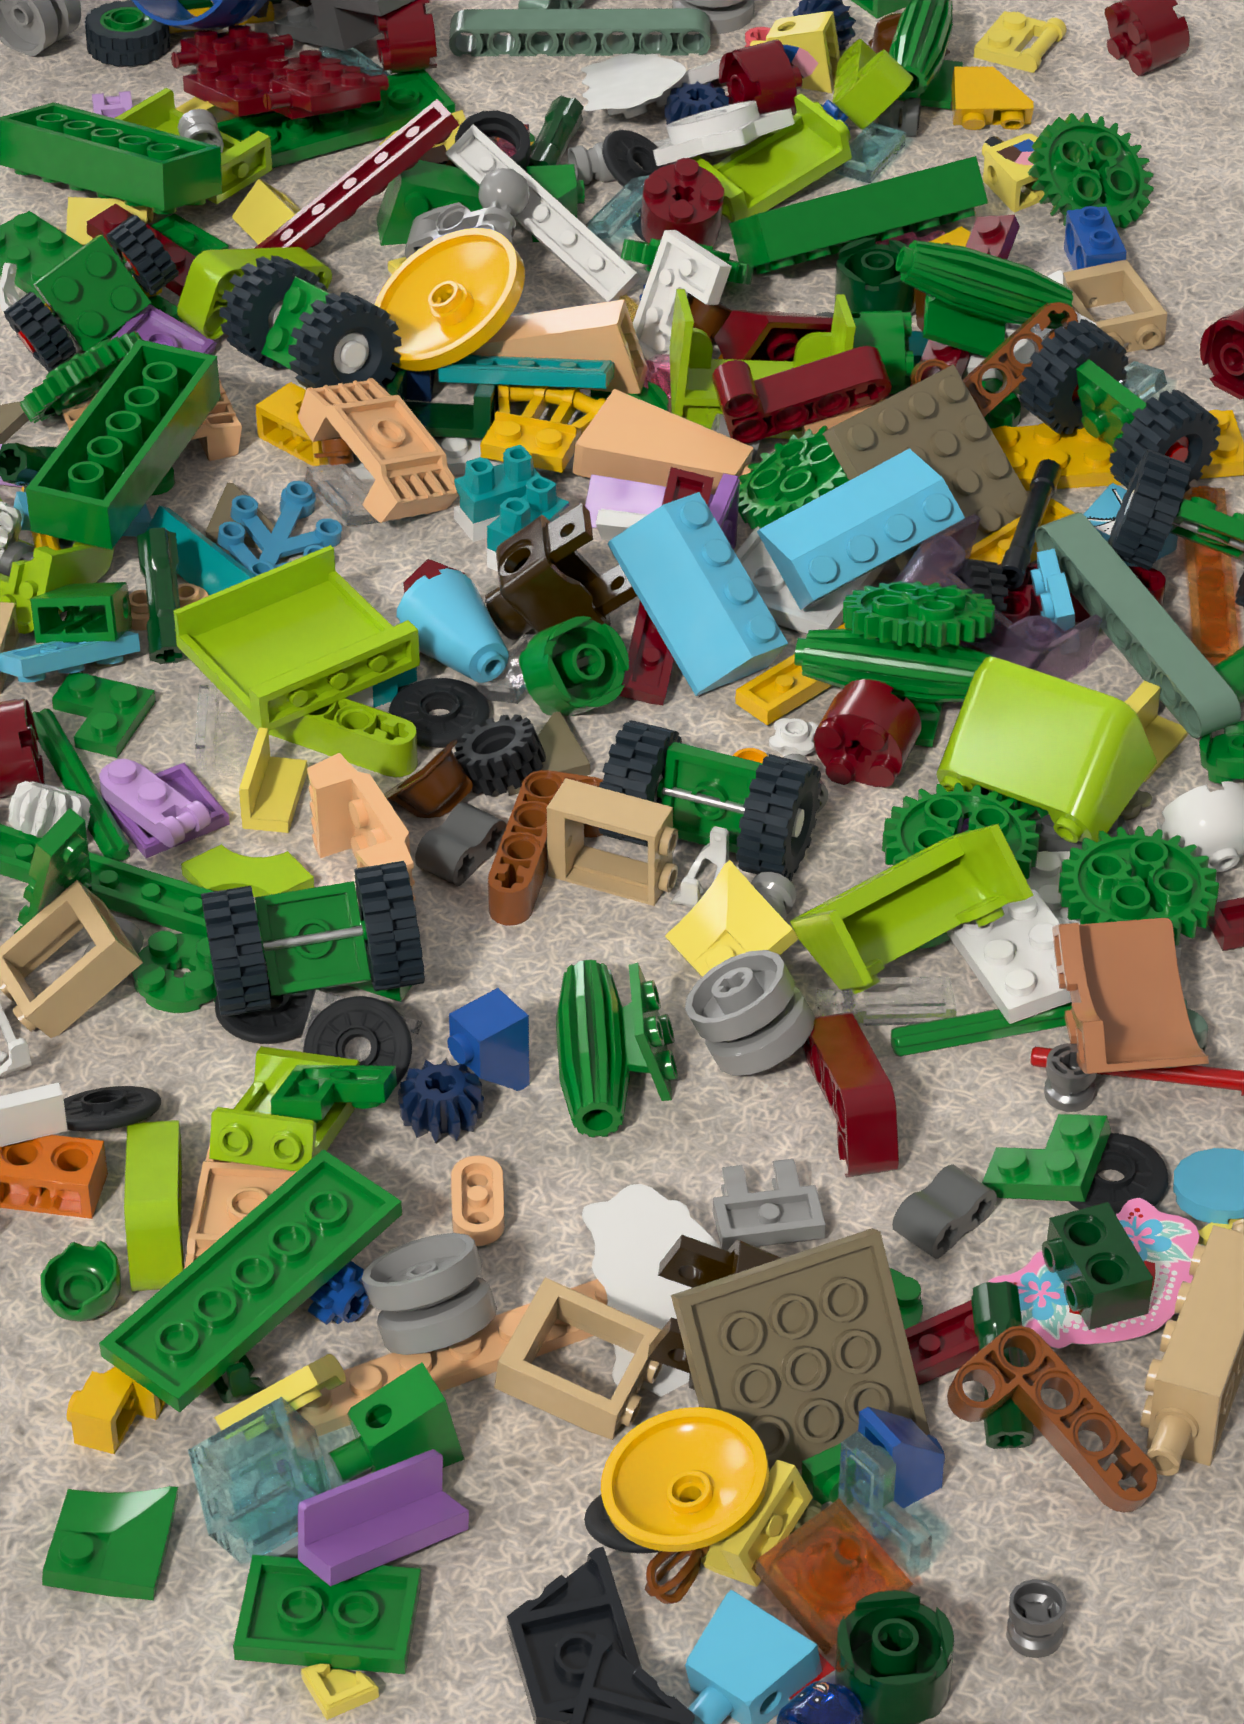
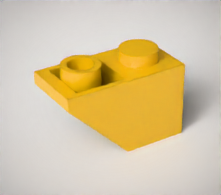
[951,66,1034,130]

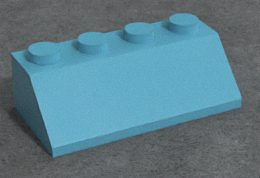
[757,448,965,610]
[608,492,789,696]

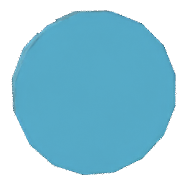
[1173,1148,1244,1224]

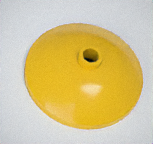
[601,1407,769,1552]

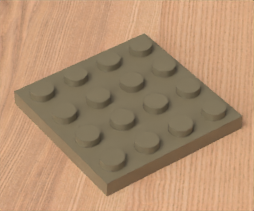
[823,364,1028,583]
[671,1228,930,1475]

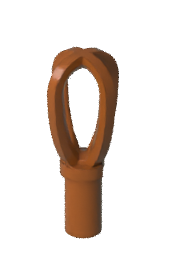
[645,1545,710,1604]

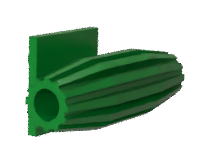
[889,0,963,109]
[895,240,1073,357]
[794,629,993,747]
[556,960,678,1138]

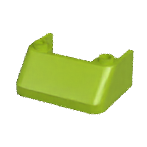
[669,289,856,439]
[790,824,1034,994]

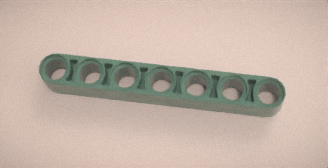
[449,8,711,57]
[1035,512,1241,739]

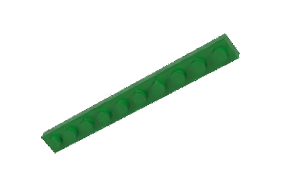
[0,824,412,1002]

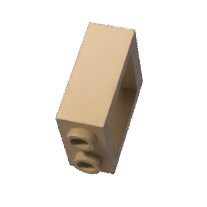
[1063,259,1167,353]
[547,778,678,906]
[0,880,143,1038]
[494,1277,663,1440]

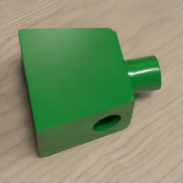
[30,582,132,643]
[328,1362,465,1482]

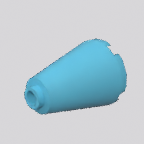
[396,568,509,683]

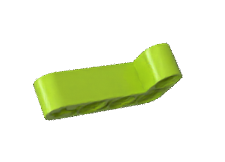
[833,39,913,130]
[177,247,332,340]
[268,698,418,778]
[124,1120,185,1292]

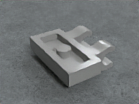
[712,1159,826,1251]

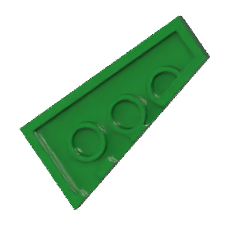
[14,808,92,934]

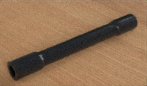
[1000,459,1062,589]

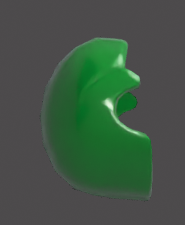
[40,1241,121,1322]

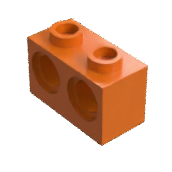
[0,1135,108,1219]

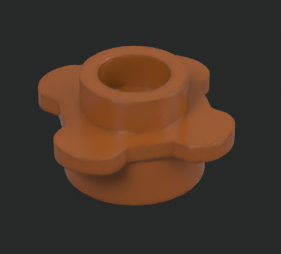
[314,437,355,465]

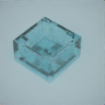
[188,1396,332,1564]

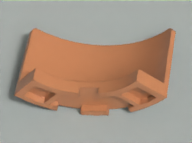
[1052,918,1209,1074]

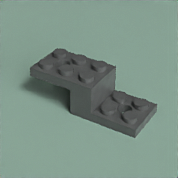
[274,0,414,51]

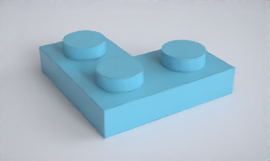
[1030,548,1075,651]

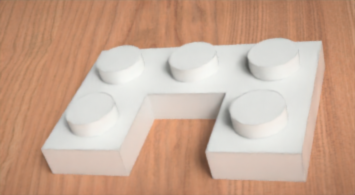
[633,230,732,374]

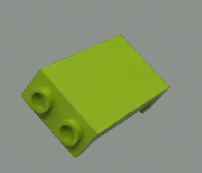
[115,88,272,204]
[691,93,852,222]
[209,1046,359,1171]

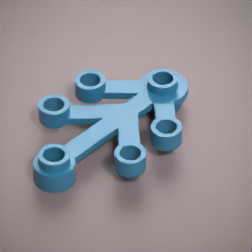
[217,481,342,576]

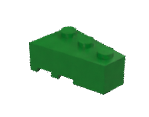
[376,160,483,246]

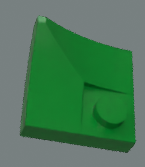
[42,1486,178,1600]

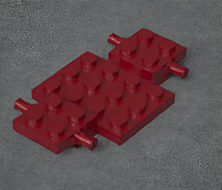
[171,25,389,119]

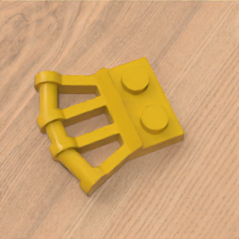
[480,384,606,473]

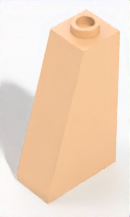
[471,300,648,394]
[572,389,754,494]

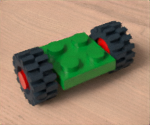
[3,215,179,372]

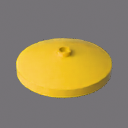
[374,228,525,371]

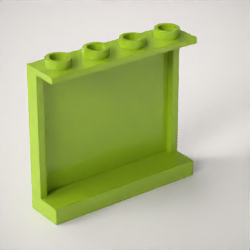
[174,545,420,731]

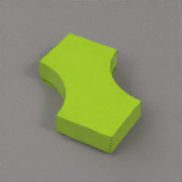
[181,844,314,897]

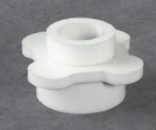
[769,718,818,756]

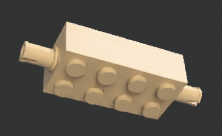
[1140,1219,1244,1476]

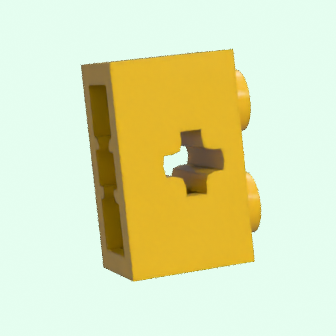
[255,382,328,470]

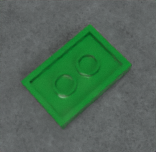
[233,1555,422,1674]

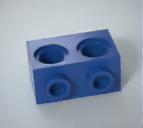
[1064,206,1127,270]

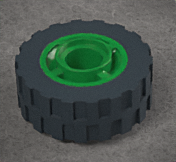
[85,0,170,67]

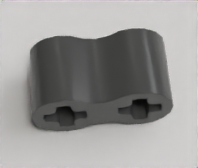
[415,802,507,886]
[892,1164,997,1259]

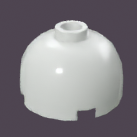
[1157,781,1244,872]

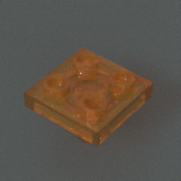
[752,1499,913,1655]

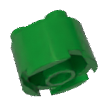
[851,310,914,396]
[519,616,629,717]

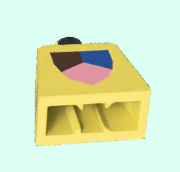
[750,11,840,93]
[982,133,1045,213]

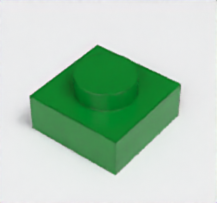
[801,1439,861,1505]

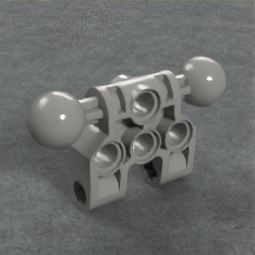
[405,168,529,259]

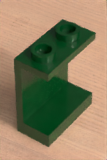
[386,369,499,438]

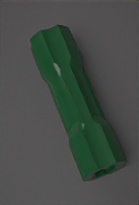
[526,95,584,172]
[137,528,188,664]
[971,1281,1034,1449]

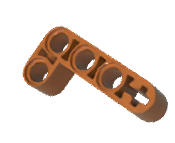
[911,302,1078,417]
[488,770,603,926]
[947,1326,1158,1513]

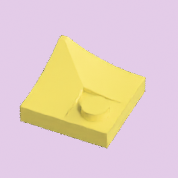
[665,860,798,977]

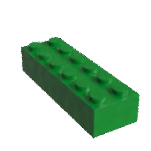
[0,102,222,214]
[729,156,988,275]
[26,339,221,550]

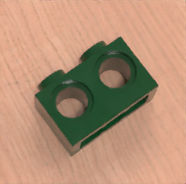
[1042,1202,1153,1330]

